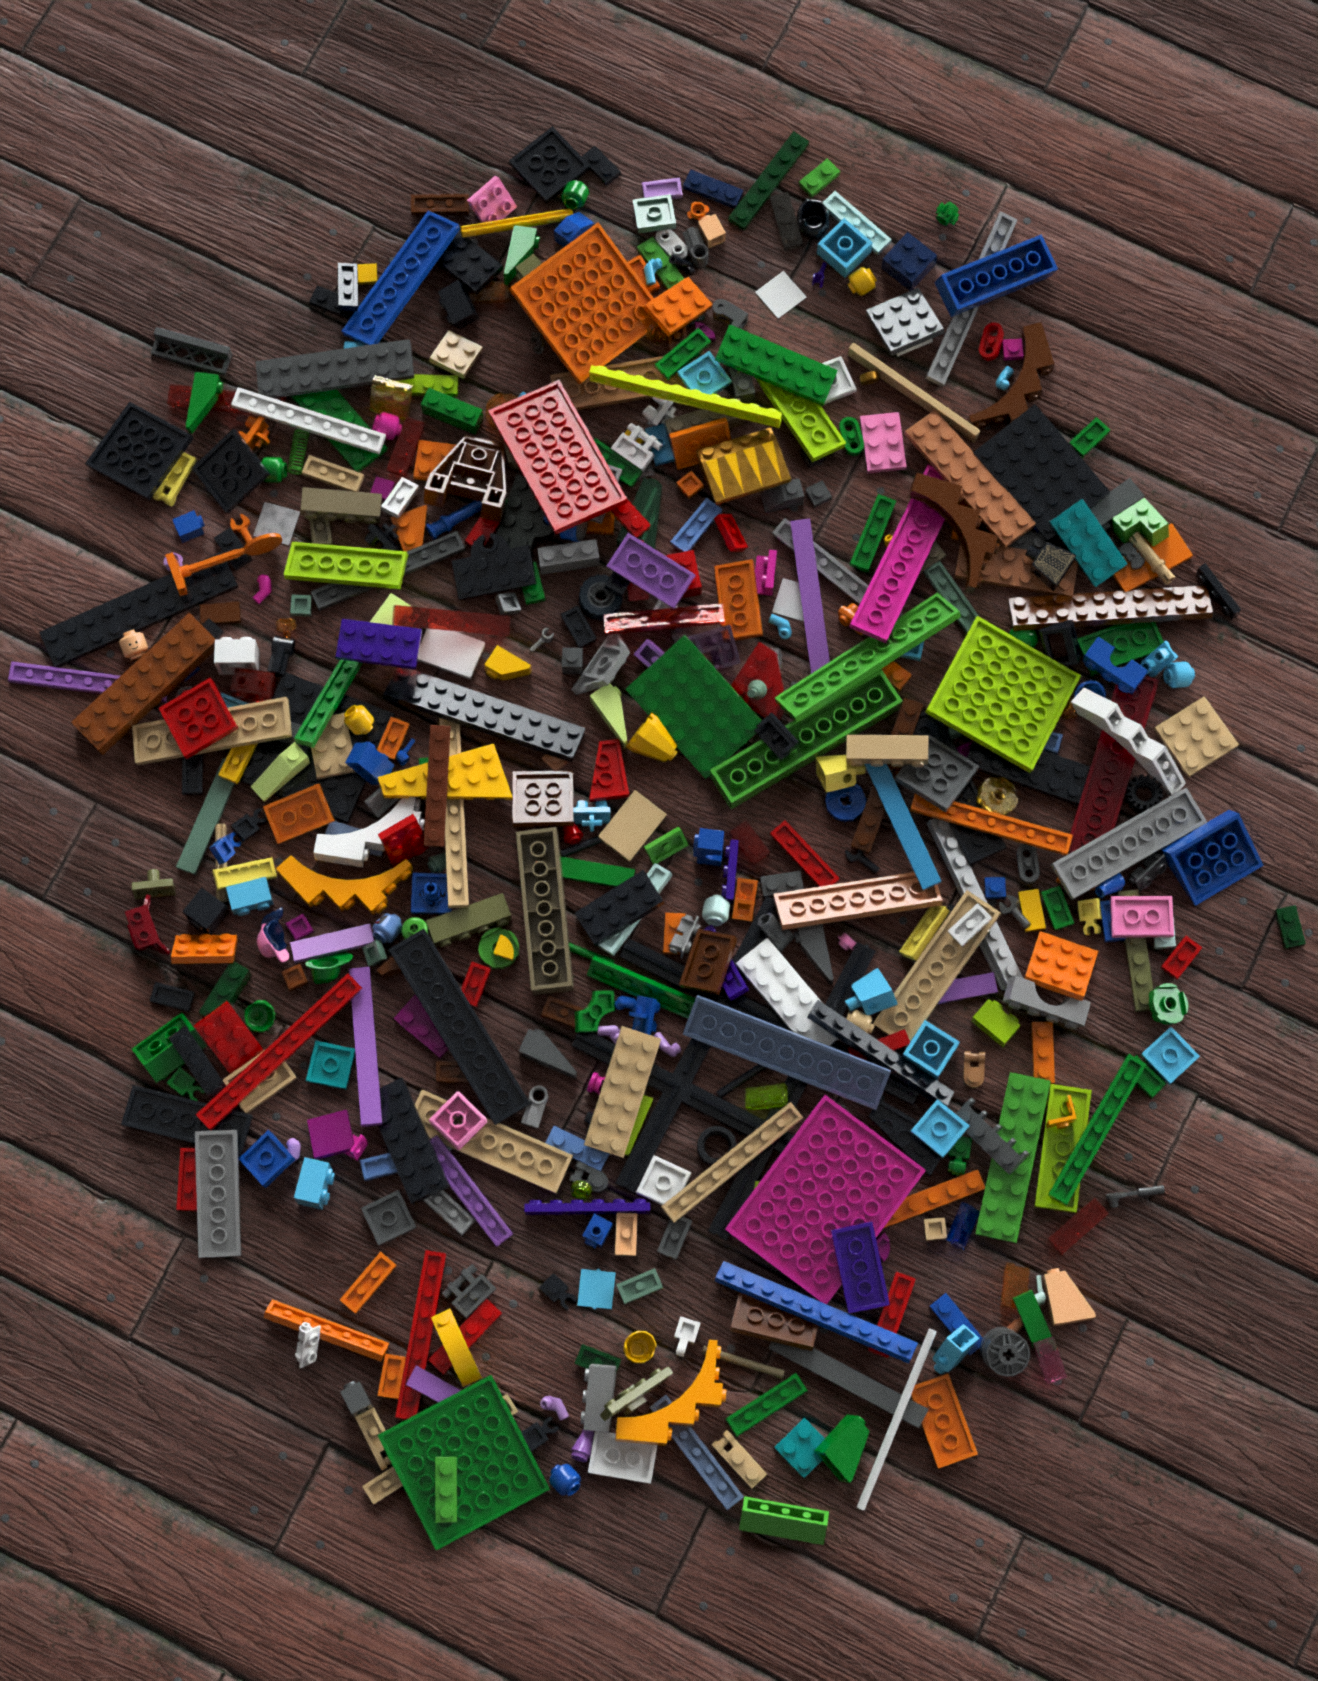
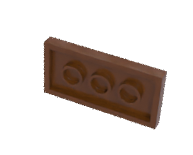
[730,1292,818,1351]

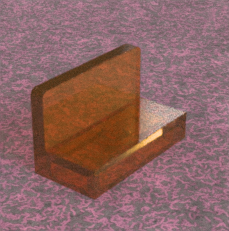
[1000,1262,1030,1309]

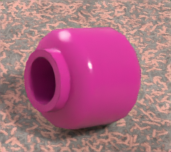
[372,412,402,440]

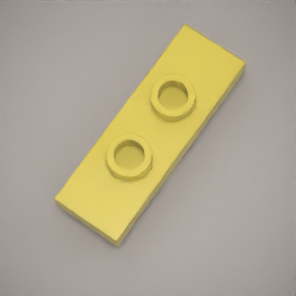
[212,857,277,891]

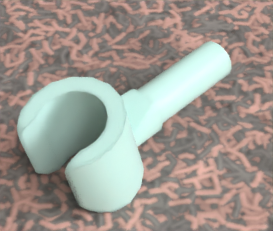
[1034,1275,1046,1306]

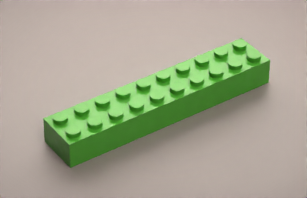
[710,669,903,809]

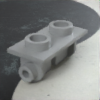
[669,915,701,959]

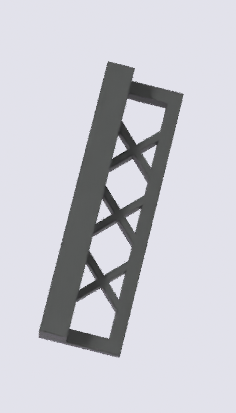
[151,327,232,376]

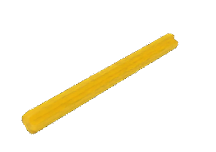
[460,208,573,237]

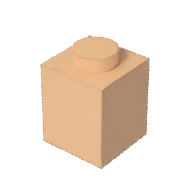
[698,214,726,249]

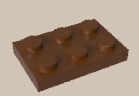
[679,929,738,995]

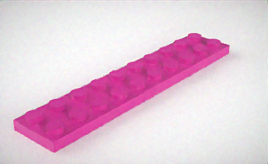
[849,465,945,643]

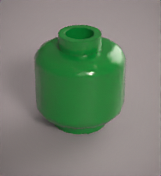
[561,180,589,210]
[262,457,287,483]

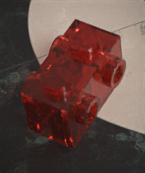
[230,667,277,702]

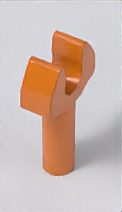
[230,514,252,544]

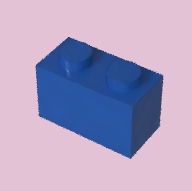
[345,741,394,785]

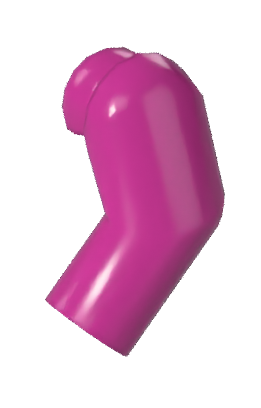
[252,574,272,604]

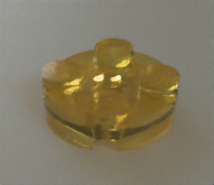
[977,777,1018,815]

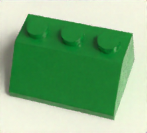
[132,1012,207,1083]

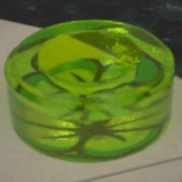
[570,1180,592,1200]

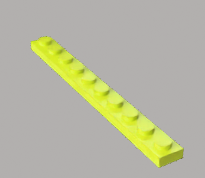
[589,365,782,428]

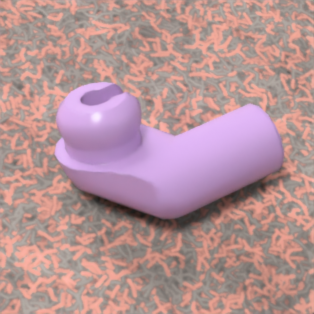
[597,1025,620,1044]
[286,1138,301,1166]

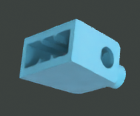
[845,968,898,1015]
[932,1324,979,1374]

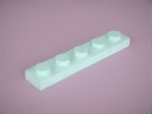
[598,863,673,956]

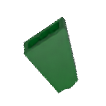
[814,1414,870,1483]

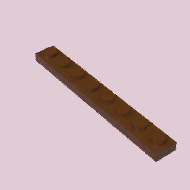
[851,698,924,854]

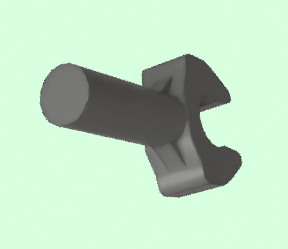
[999,895,1031,929]

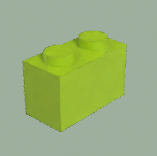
[971,999,1020,1047]

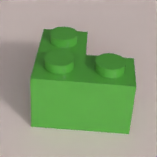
[1112,498,1169,547]

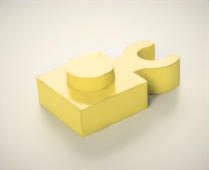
[1077,898,1102,935]

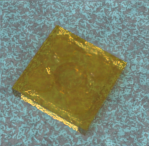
[369,375,412,421]

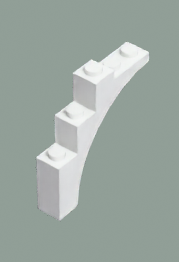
[313,797,425,867]

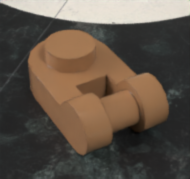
[963,1051,985,1089]

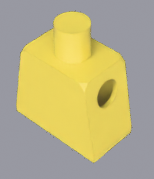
[816,755,866,792]

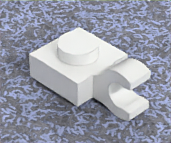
[674,1316,701,1357]

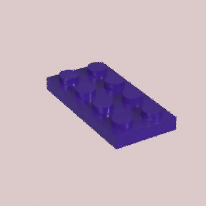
[335,619,422,669]
[831,1221,890,1314]

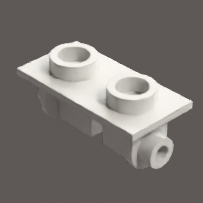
[295,1322,321,1368]

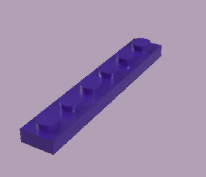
[524,1199,650,1215]

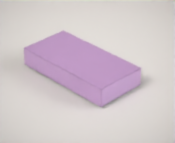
[642,178,683,199]

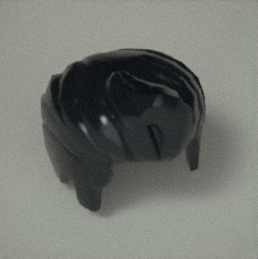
[797,198,829,240]

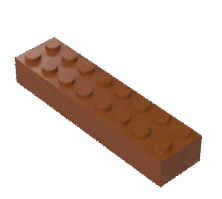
[71,613,216,755]

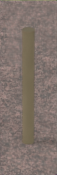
[702,1346,785,1379]

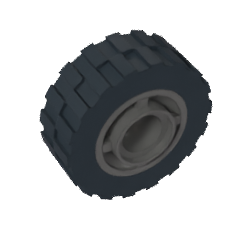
[579,574,623,621]

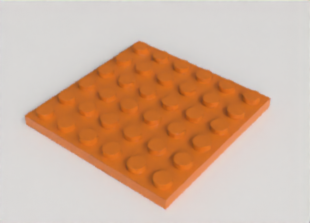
[509,222,658,384]

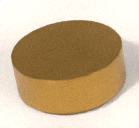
[859,371,880,385]

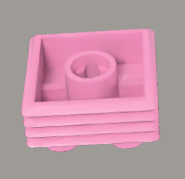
[429,1091,487,1150]

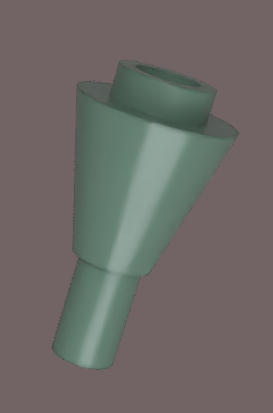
[747,680,767,700]
[427,852,446,873]

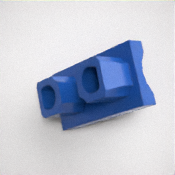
[629,996,660,1035]

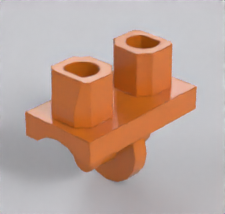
[238,415,270,451]

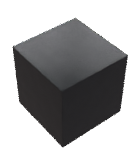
[183,887,230,935]

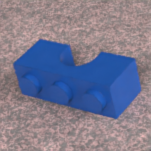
[1083,636,1148,695]
[693,828,724,866]

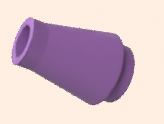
[571,1429,595,1462]

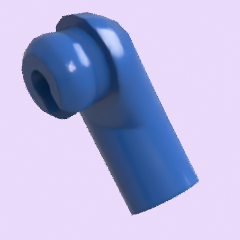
[615,996,637,1012]

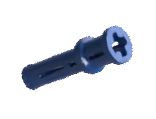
[425,500,482,540]

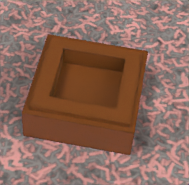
[281,964,308,991]

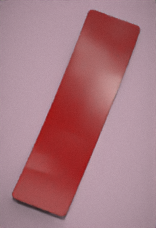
[848,1029,910,1060]

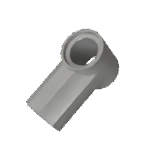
[521,1086,549,1129]

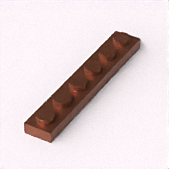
[424,725,451,848]

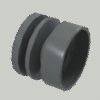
[980,1327,1030,1377]

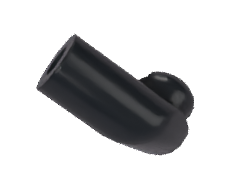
[669,254,695,276]

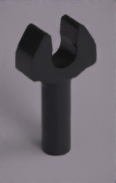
[845,849,880,874]

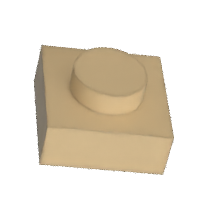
[923,1217,947,1241]

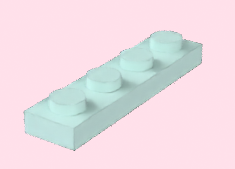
[823,191,892,255]

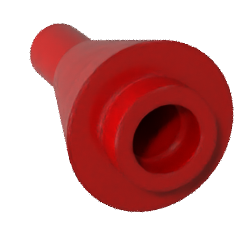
[563,822,583,844]

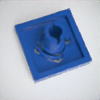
[411,873,452,915]

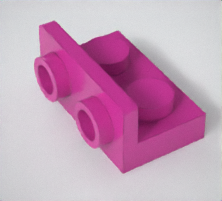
[755,550,777,596]

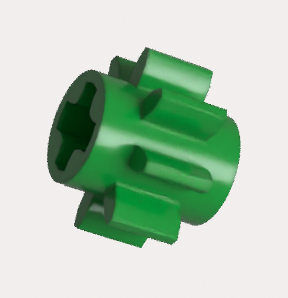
[935,202,959,226]

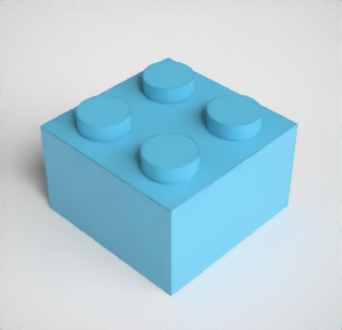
[817,218,873,278]
[902,1020,960,1080]
[294,1157,335,1210]

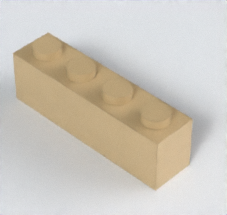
[846,735,928,767]

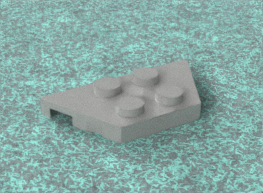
[571,629,630,695]

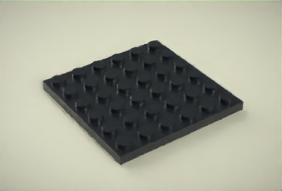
[239,672,395,823]

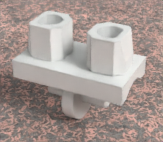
[642,397,677,427]

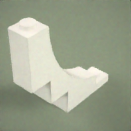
[1071,688,1186,796]

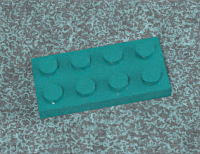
[1049,499,1128,587]

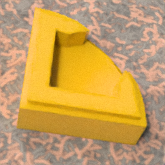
[493,934,514,961]

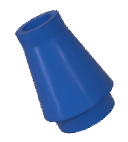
[1095,873,1125,898]

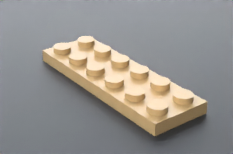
[583,1026,661,1158]

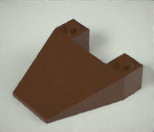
[424,435,506,522]

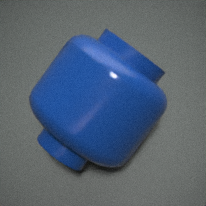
[549,1464,581,1496]

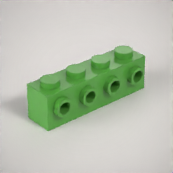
[739,1496,829,1545]

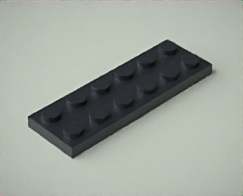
[967,740,1090,806]
[378,1077,450,1205]
[121,1085,253,1156]

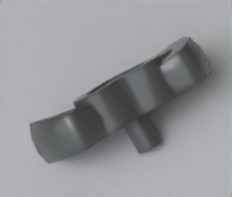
[1119,542,1145,570]

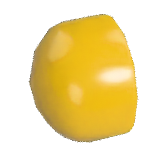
[623,1331,657,1364]

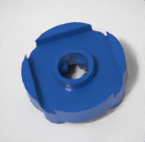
[825,784,866,822]

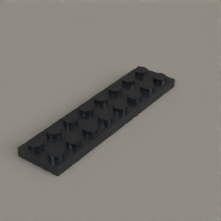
[913,711,1007,865]

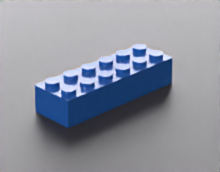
[934,234,1058,317]

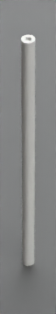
[857,1328,937,1510]

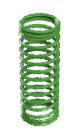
[287,429,309,475]

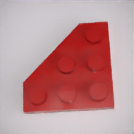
[731,642,785,720]

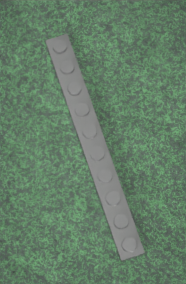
[925,211,1017,387]
[926,818,1023,990]

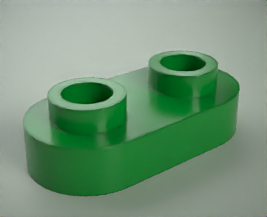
[839,417,864,456]

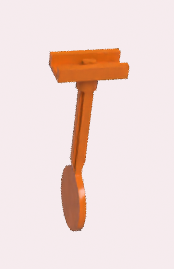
[165,533,283,597]

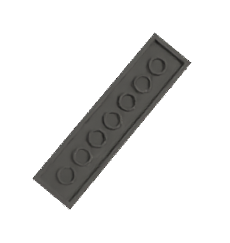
[255,339,415,399]

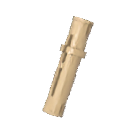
[1129,532,1176,585]

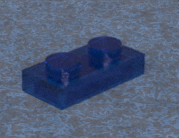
[946,1202,980,1250]

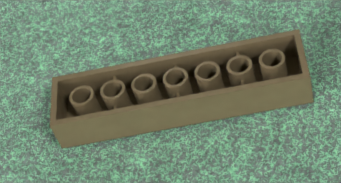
[516,827,574,995]

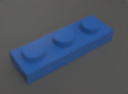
[929,1293,982,1356]

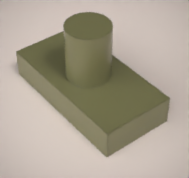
[132,869,176,899]

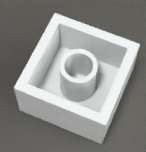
[214,637,260,675]

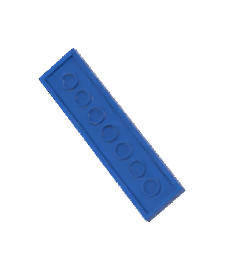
[341,210,461,345]

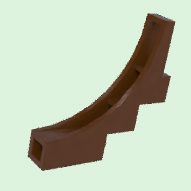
[968,322,1055,430]
[909,473,1000,594]

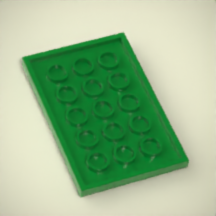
[625,635,762,779]

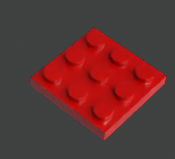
[159,678,239,759]

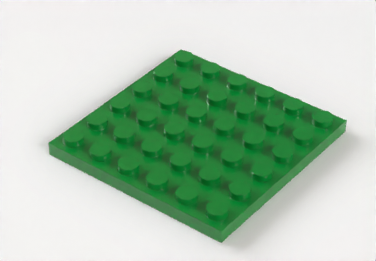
[377,1375,550,1550]

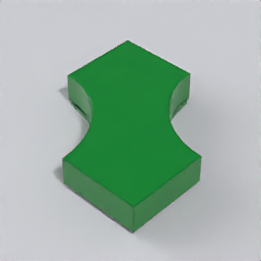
[575,991,615,1033]

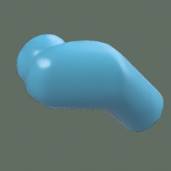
[644,258,662,286]
[996,366,1014,391]
[768,614,792,639]

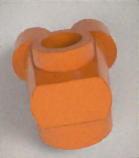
[838,603,863,635]

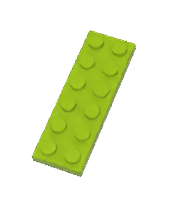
[754,377,846,462]
[284,542,408,589]
[1034,1084,1092,1213]

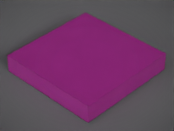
[307,1109,355,1160]

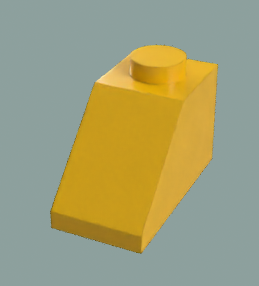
[484,645,532,681]

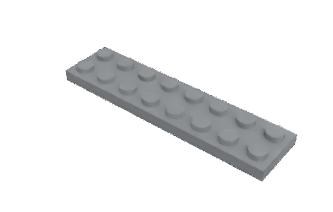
[1051,787,1207,900]

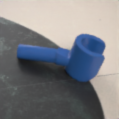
[397,738,415,766]

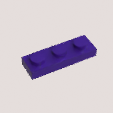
[722,839,739,904]

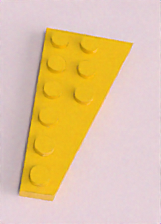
[378,743,513,800]

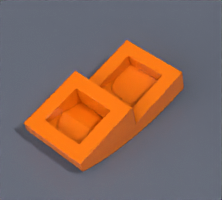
[732,878,758,921]

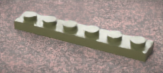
[1117,890,1153,1012]

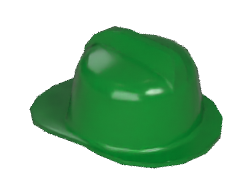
[305,952,353,984]

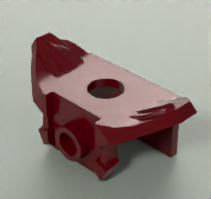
[125,894,171,956]

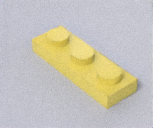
[899,906,950,961]

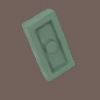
[616,1268,663,1305]

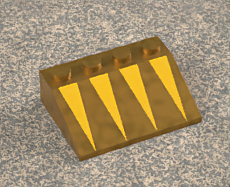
[696,427,791,505]

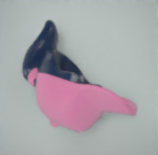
[257,907,289,962]

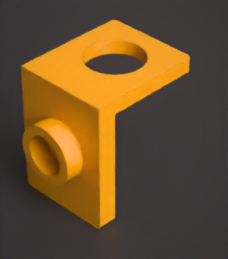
[1046,1095,1077,1129]

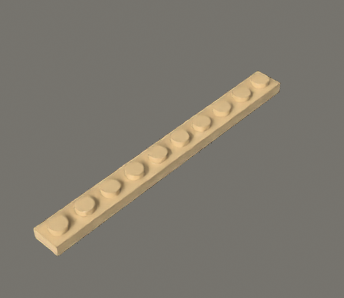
[439,718,469,908]

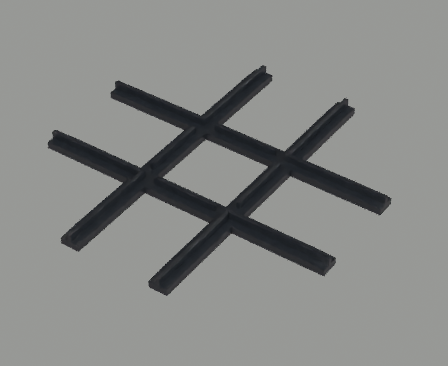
[572,896,919,1241]

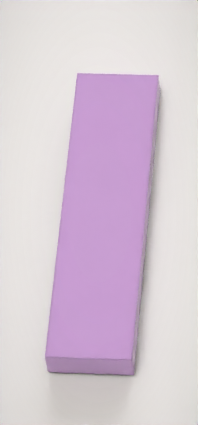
[290,924,374,963]

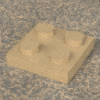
[429,330,483,379]

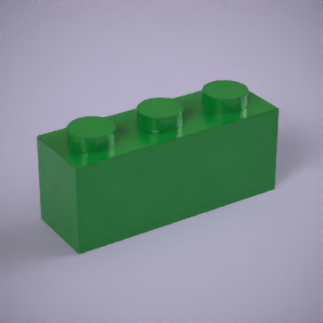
[421,388,484,435]

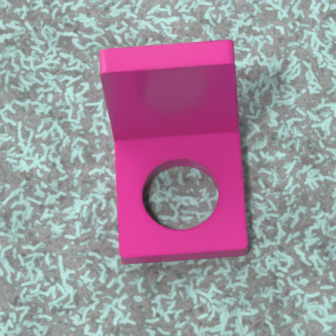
[344,1134,368,1161]

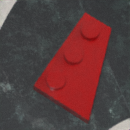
[589,739,629,802]

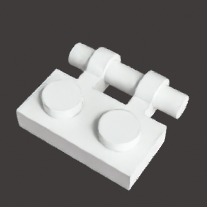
[611,423,663,471]

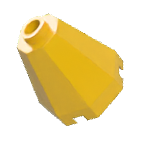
[626,713,678,762]

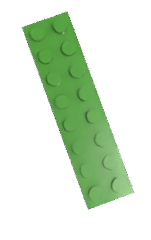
[975,1072,1051,1244]

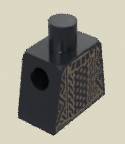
[1025,543,1076,591]

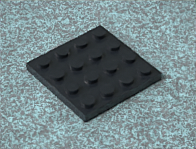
[85,402,194,501]

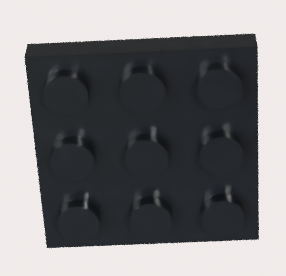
[509,126,590,204]
[192,429,270,513]

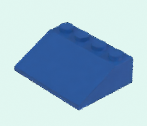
[1161,810,1264,906]

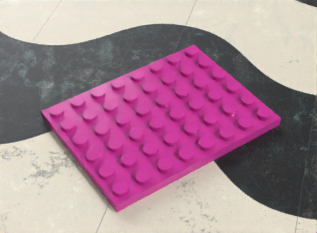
[725,1095,926,1304]

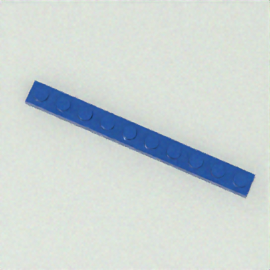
[715,1261,918,1364]

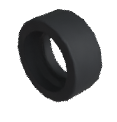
[697,1126,736,1166]

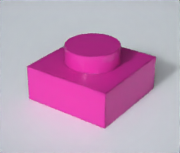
[1002,338,1024,361]

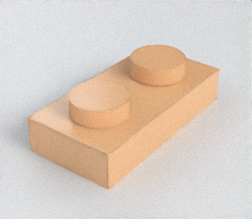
[615,1213,638,1256]

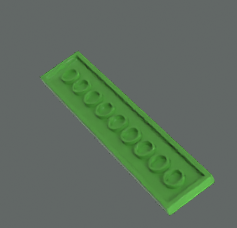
[775,592,961,723]

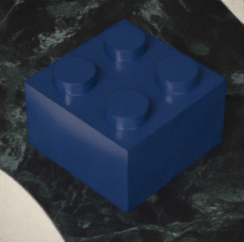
[881,232,937,291]

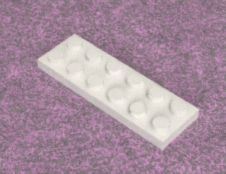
[736,938,838,1046]

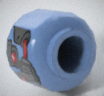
[372,913,402,944]

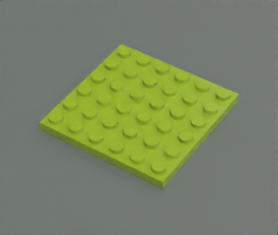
[925,616,1081,773]

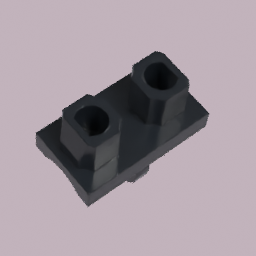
[364,523,402,551]

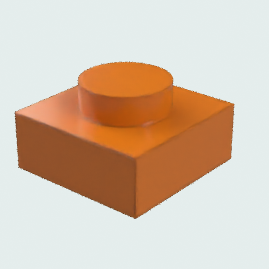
[676,471,704,499]

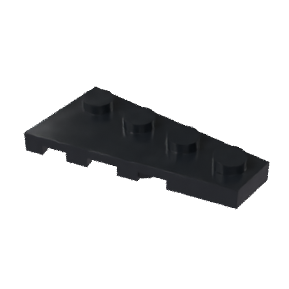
[868,1100,941,1177]

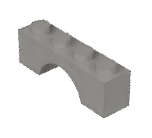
[1002,976,1091,1030]

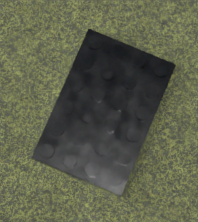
[973,404,1110,542]

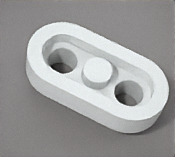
[656,229,688,259]

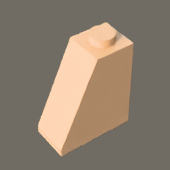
[1042,1268,1096,1327]

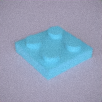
[677,351,732,395]
[1141,1027,1200,1085]
[911,1099,970,1158]

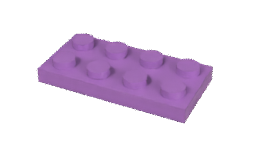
[607,533,696,609]

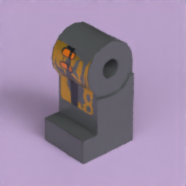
[712,299,748,329]

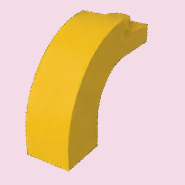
[431,1309,482,1387]

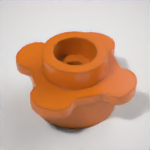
[687,202,709,221]

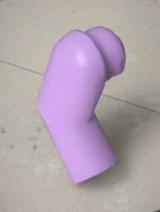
[653,1032,681,1057]
[540,1396,569,1421]

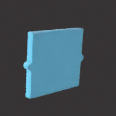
[577,1269,616,1310]

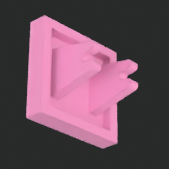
[467,176,517,223]

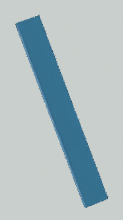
[864,764,942,891]

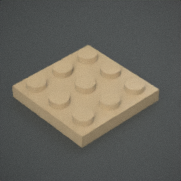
[1154,696,1239,778]

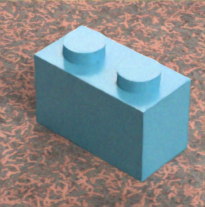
[226,877,274,916]

